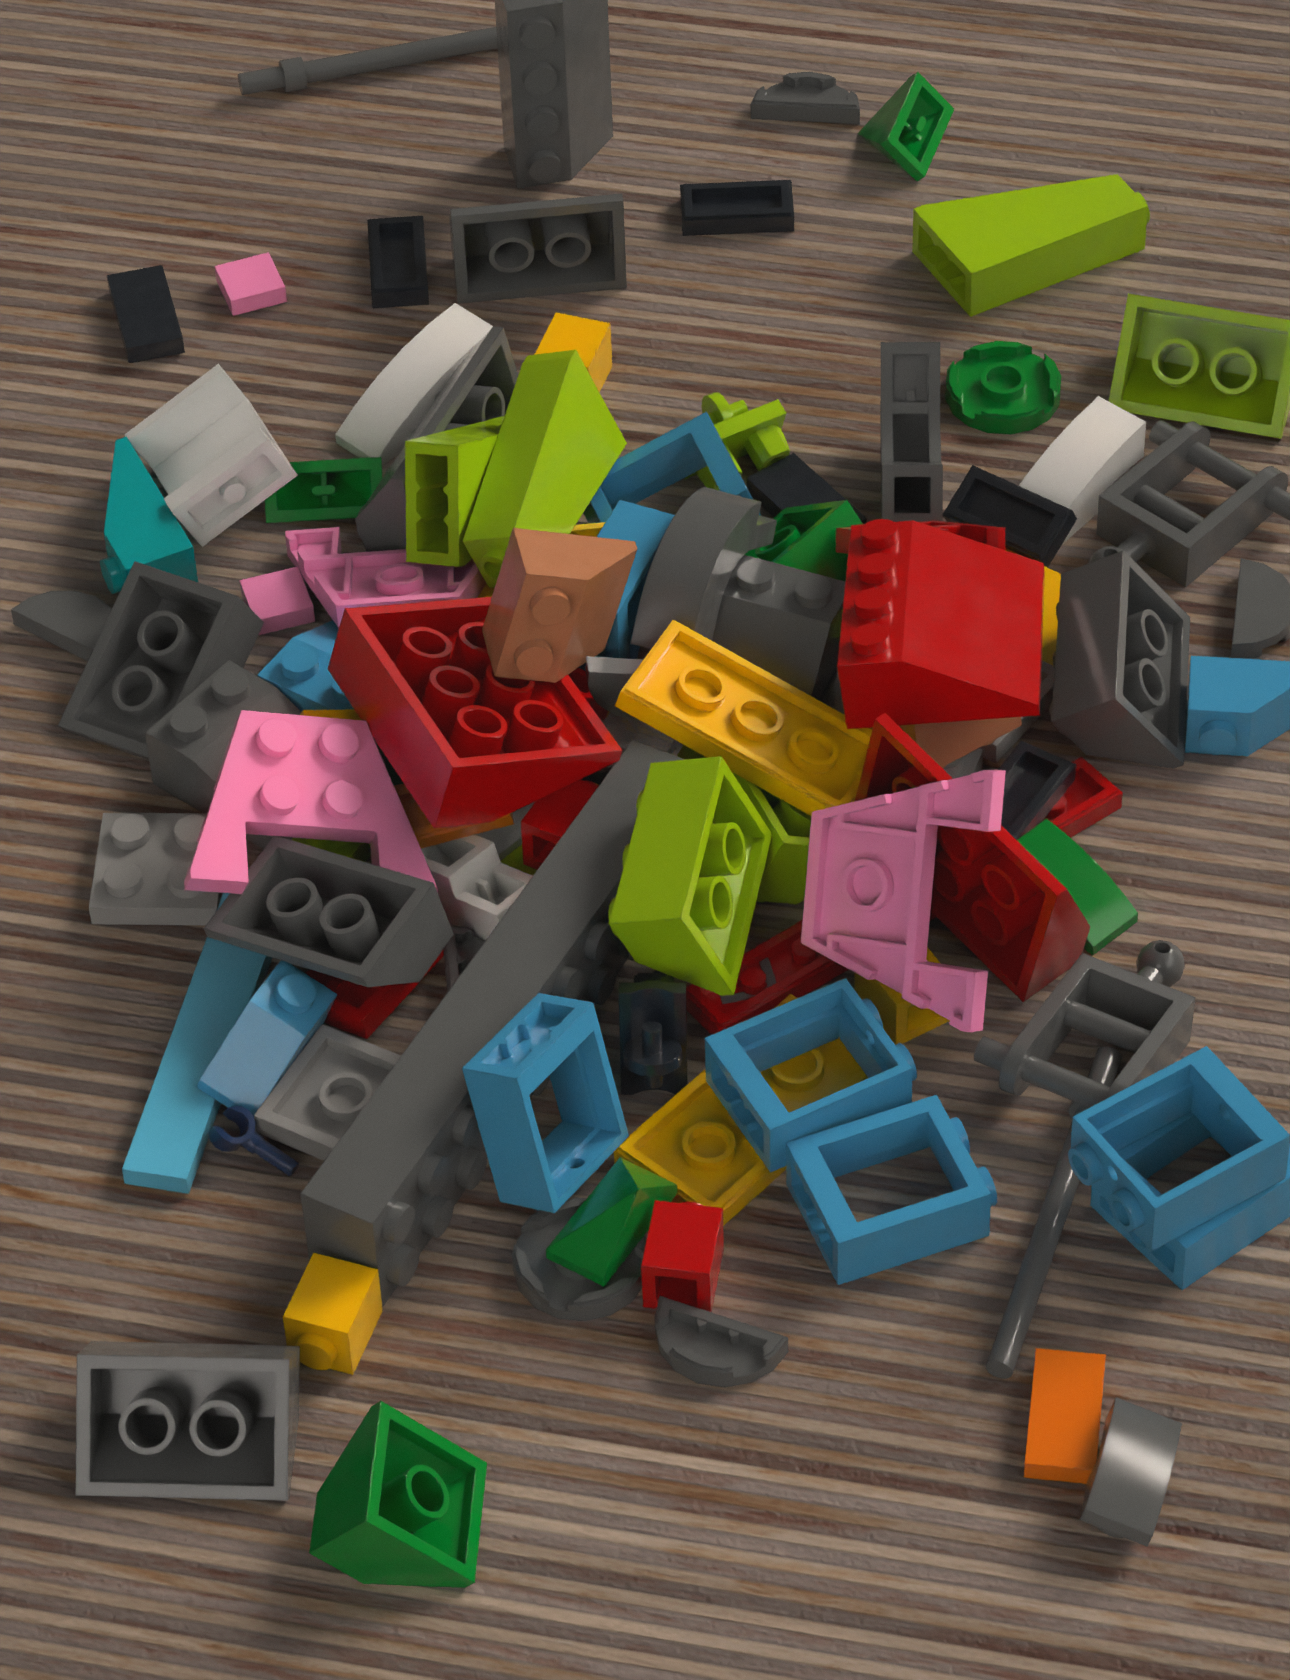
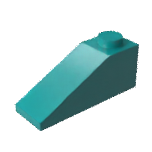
[100,436,198,594]

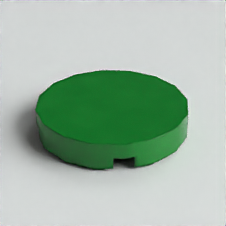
[945,341,1061,435]

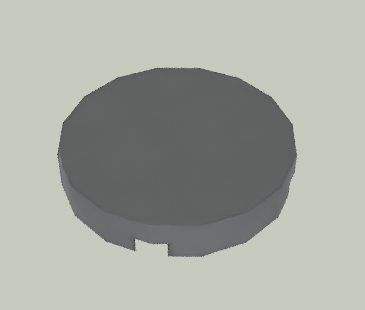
[512,1197,646,1321]

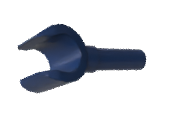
[208,1106,299,1177]

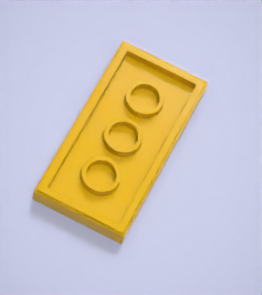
[614,620,872,816]
[614,994,868,1226]

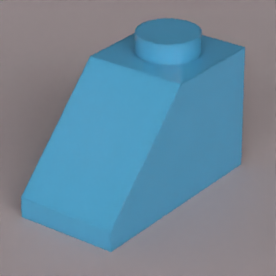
[1185,656,1290,756]
[196,960,338,1117]

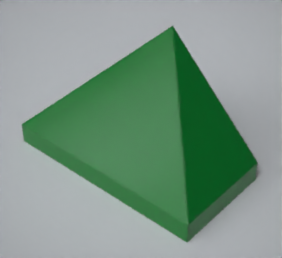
[857,72,954,181]
[265,457,383,523]
[546,1157,678,1287]

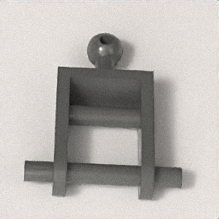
[1088,420,1290,587]
[974,940,1196,1108]

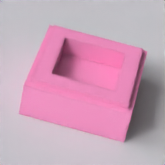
[215,252,287,316]
[240,566,315,635]

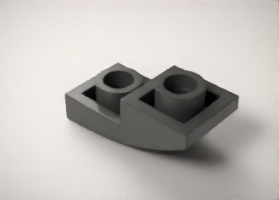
[1080,1397,1182,1547]

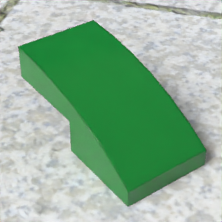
[1017,818,1138,955]

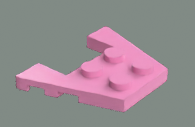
[285,527,486,628]
[184,710,438,894]
[801,769,1006,1032]

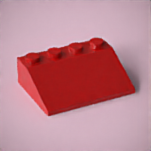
[837,519,1045,729]
[328,597,623,829]
[855,712,1090,1002]

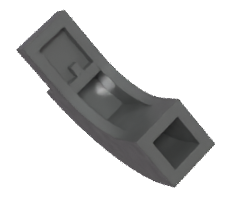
[880,342,943,522]
[631,487,777,649]

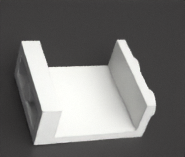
[125,364,297,547]

